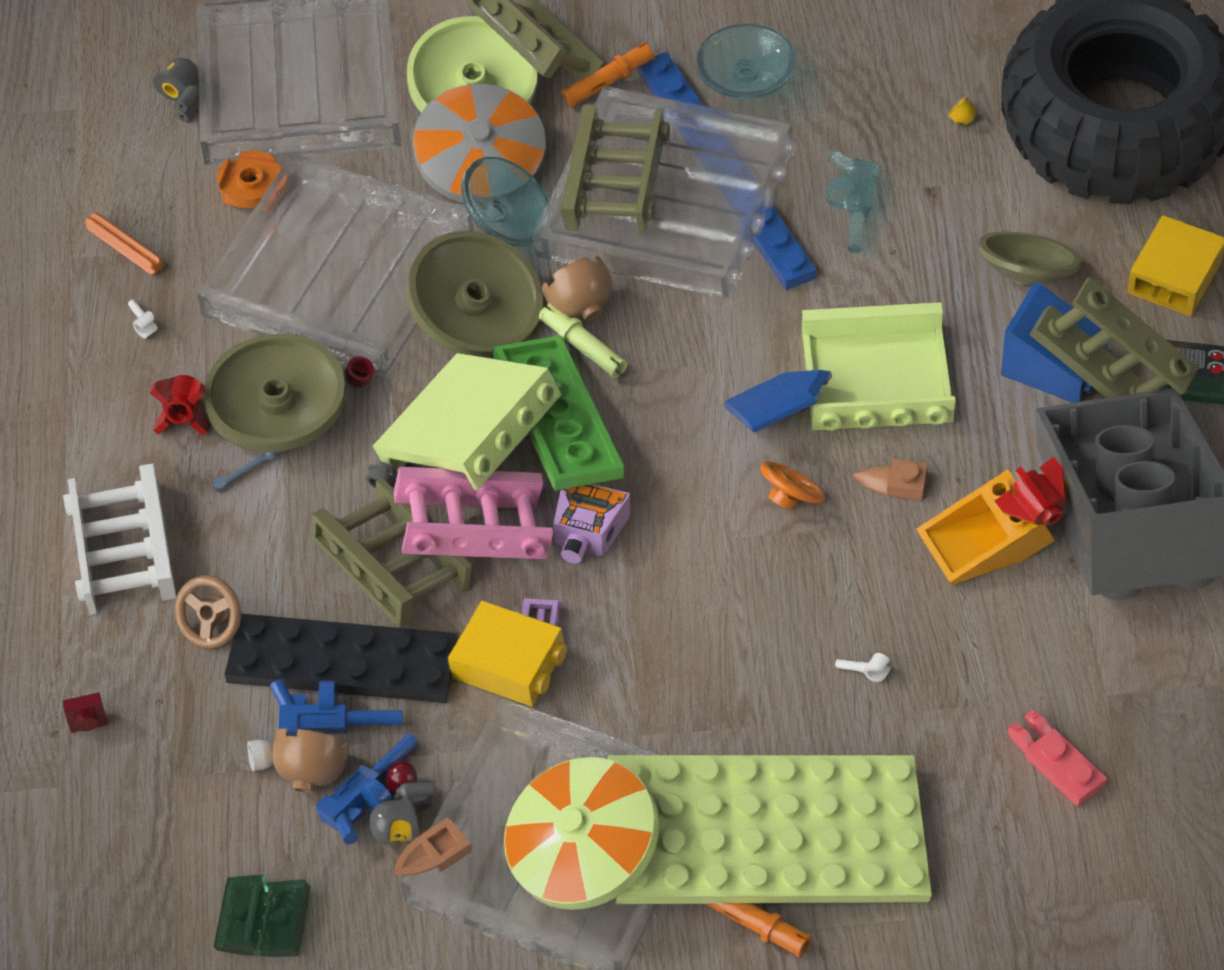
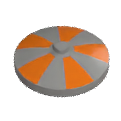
[413,84,546,205]

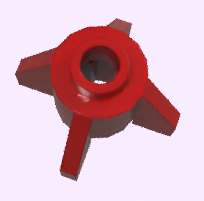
[150,375,210,436]
[994,457,1066,526]

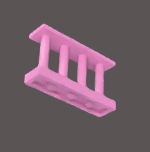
[393,467,553,559]

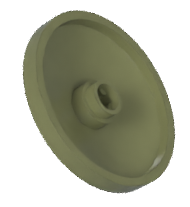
[406,231,543,358]
[204,334,346,452]

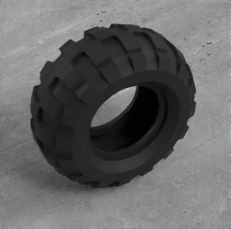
[1001,0,1224,204]

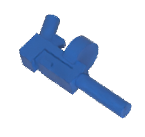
[270,679,403,737]
[316,733,418,844]

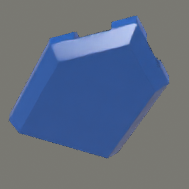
[724,370,832,433]

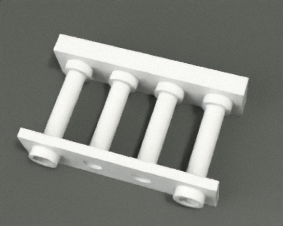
[63,463,177,615]

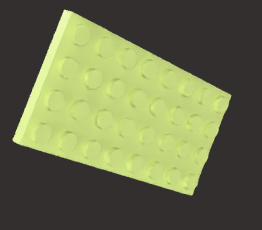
[607,755,932,904]

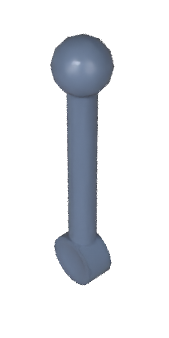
[213,452,278,492]

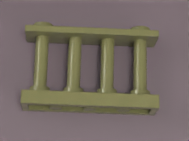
[466,0,607,81]
[561,104,670,234]
[1029,277,1199,398]
[311,478,472,628]

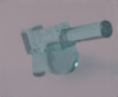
[825,150,879,253]

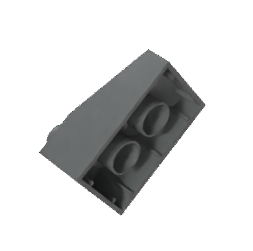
[1036,389,1224,600]

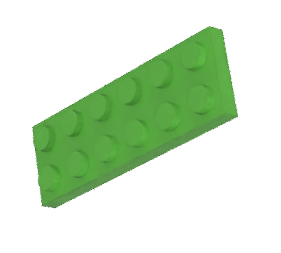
[494,335,625,491]

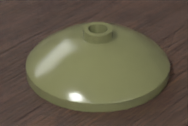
[978,231,1081,287]

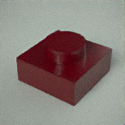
[62,692,108,733]

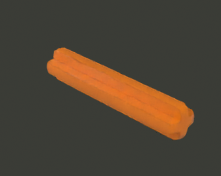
[85,212,164,275]

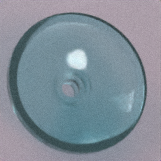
[697,24,795,99]
[461,157,551,247]

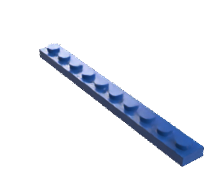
[637,52,816,290]

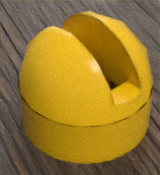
[947,96,977,125]

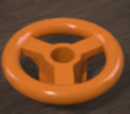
[760,461,825,510]

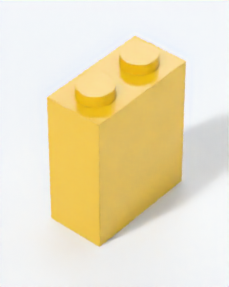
[1127,215,1224,317]
[448,600,567,707]

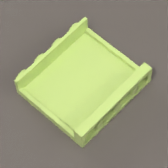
[802,302,955,431]
[373,353,562,490]

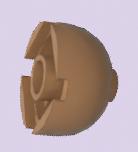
[541,256,612,321]
[272,729,350,793]

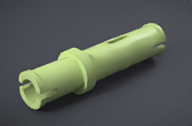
[539,303,628,379]

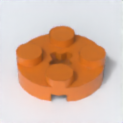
[217,150,285,210]

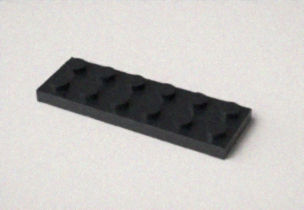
[224,613,458,703]

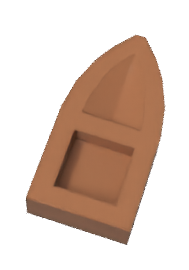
[853,458,928,500]
[394,817,472,875]

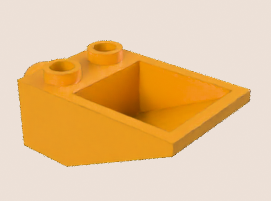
[916,469,1055,585]

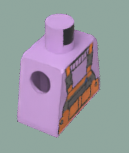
[554,484,631,564]

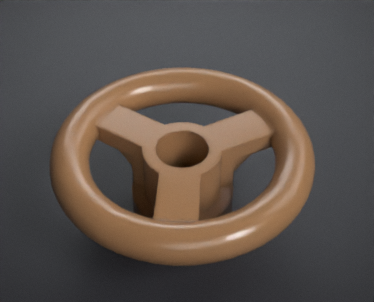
[175,575,241,649]

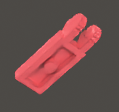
[1007,710,1107,806]

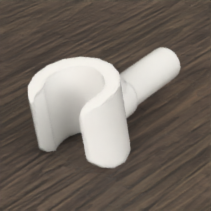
[128,300,158,339]
[835,653,891,683]

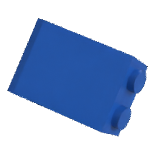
[1001,282,1112,403]

